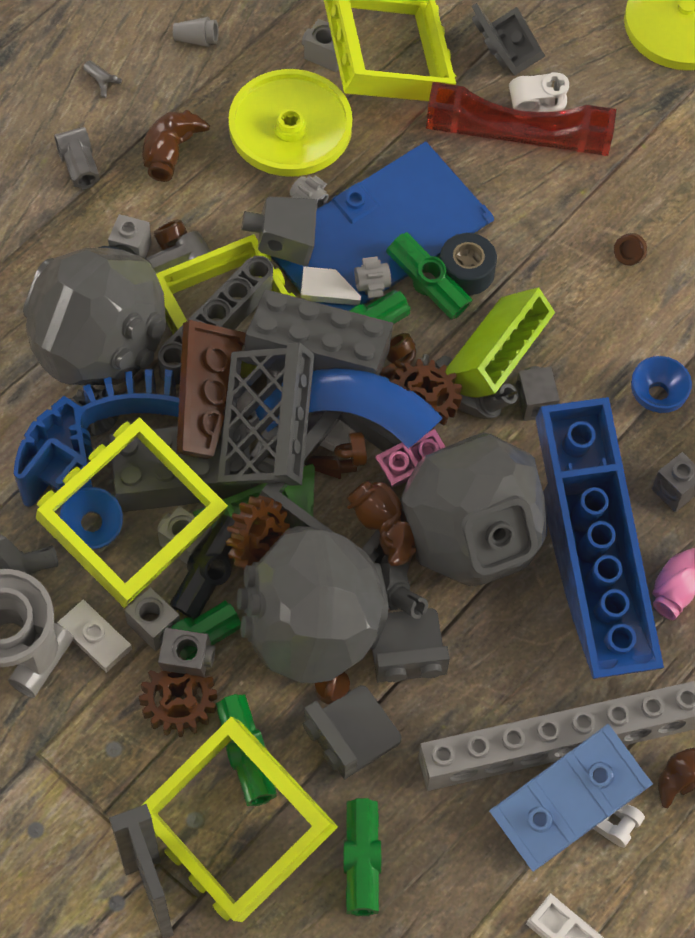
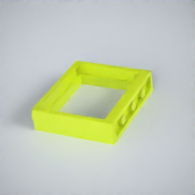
[324,0,456,103]
[156,234,295,378]
[36,417,228,608]
[141,717,338,922]

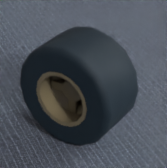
[440,233,497,296]

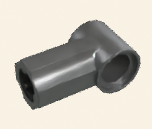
[54,127,100,189]
[146,231,211,273]

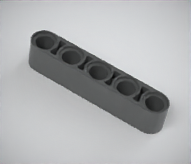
[158,256,273,384]

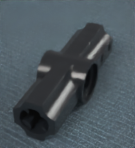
[170,514,235,619]

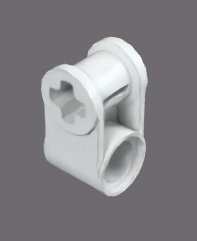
[509,72,569,117]

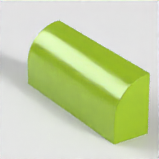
[445,287,555,398]

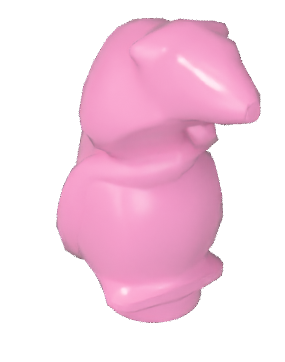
[652,548,695,620]

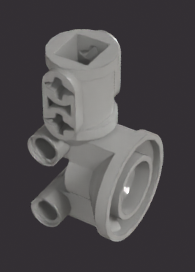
[0,569,74,698]

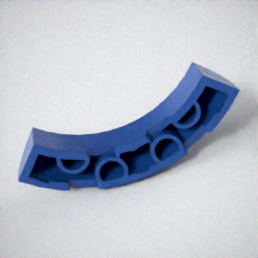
[255,368,443,449]

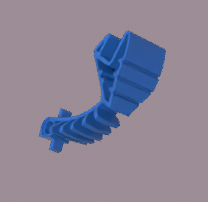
[13,369,179,507]

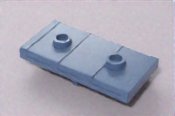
[489,724,653,872]

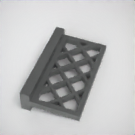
[218,342,314,486]
[109,804,174,938]

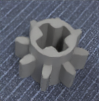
[290,175,329,209]
[354,256,391,298]

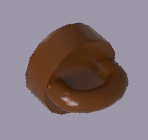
[154,219,187,250]
[614,233,647,266]
[386,333,416,368]
[334,432,367,467]
[315,672,350,704]

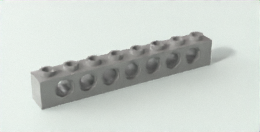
[418,681,695,791]

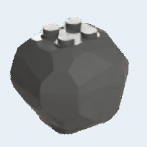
[23,248,166,385]
[402,432,548,586]
[237,526,388,683]

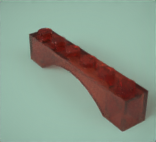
[426,82,617,156]

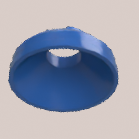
[631,356,692,413]
[60,487,123,550]

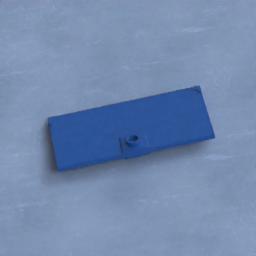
[270,141,494,311]

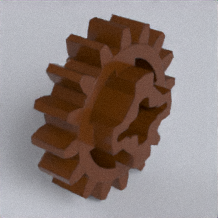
[391,359,462,429]
[226,495,290,570]
[139,667,218,737]

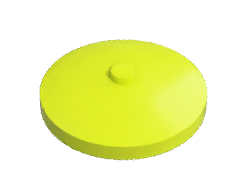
[624,0,695,70]
[228,69,353,177]

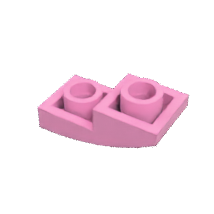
[375,429,445,487]

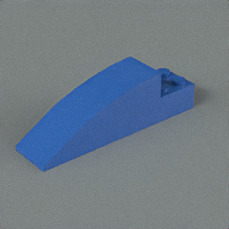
[535,397,664,679]

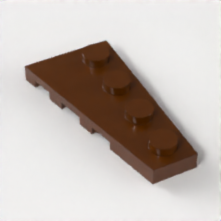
[176,320,246,459]

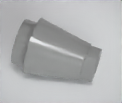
[173,17,219,47]

